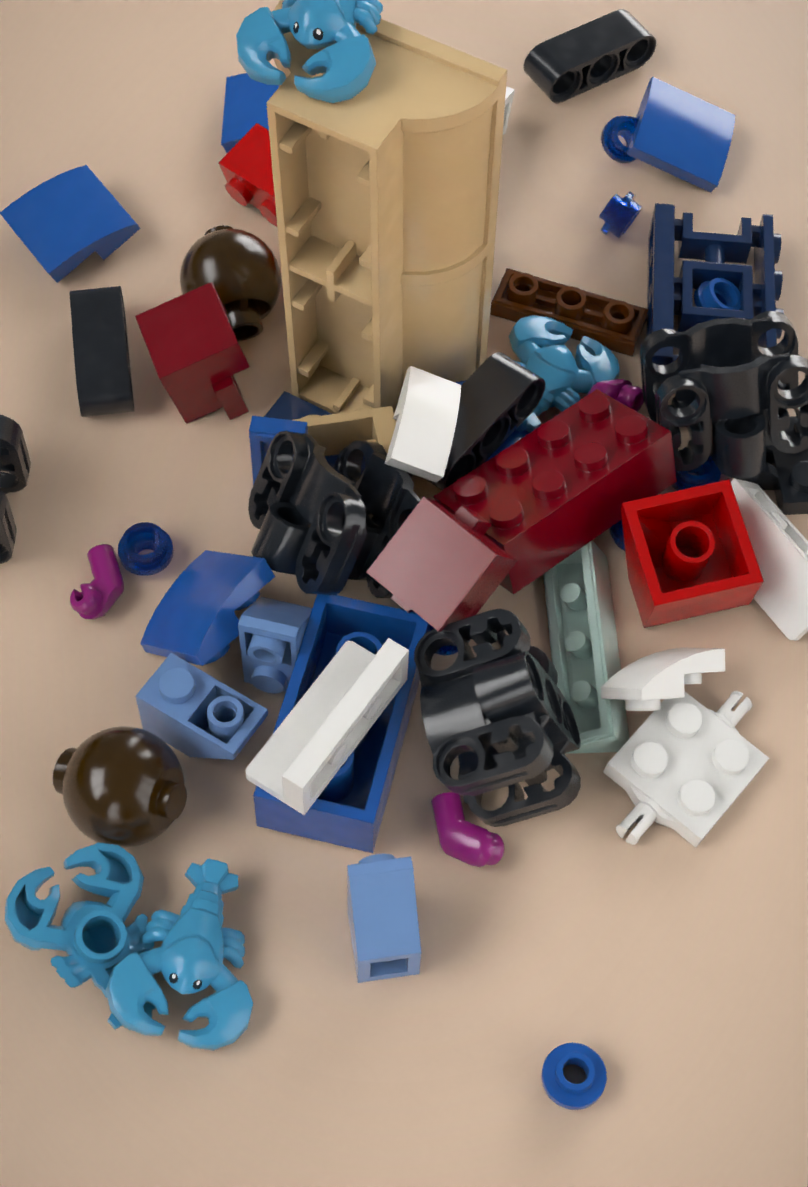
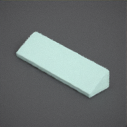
[543,541,629,754]

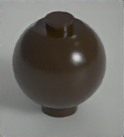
[180,225,281,341]
[53,726,187,848]

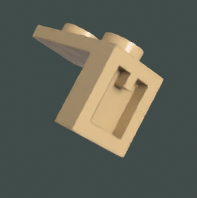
[294,406,396,456]

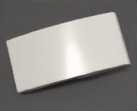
[385,366,461,483]
[601,647,725,711]

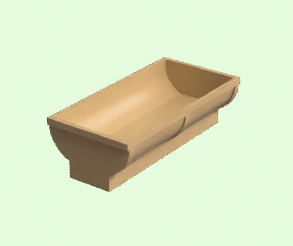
[266,0,507,414]

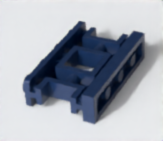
[646,203,784,365]

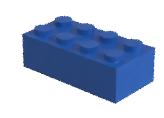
[253,594,430,853]

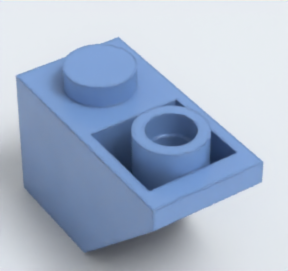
[238,596,312,694]
[136,653,268,760]
[347,854,421,983]

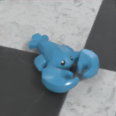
[236,0,383,103]
[508,315,620,433]
[5,843,156,1030]
[106,859,253,1051]

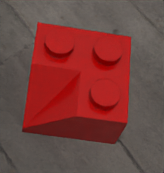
[621,479,764,628]

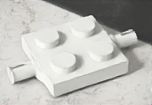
[603,691,769,848]

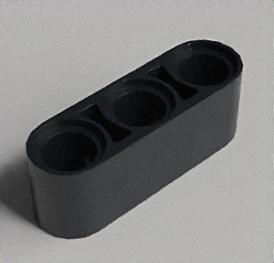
[523,9,656,103]
[69,286,134,417]
[424,352,546,490]

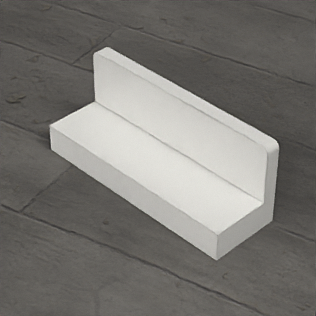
[731,478,808,641]
[245,638,409,815]

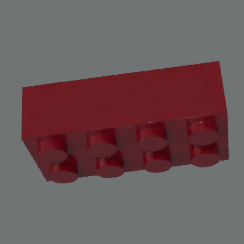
[433,389,677,595]

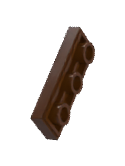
[490,268,649,357]

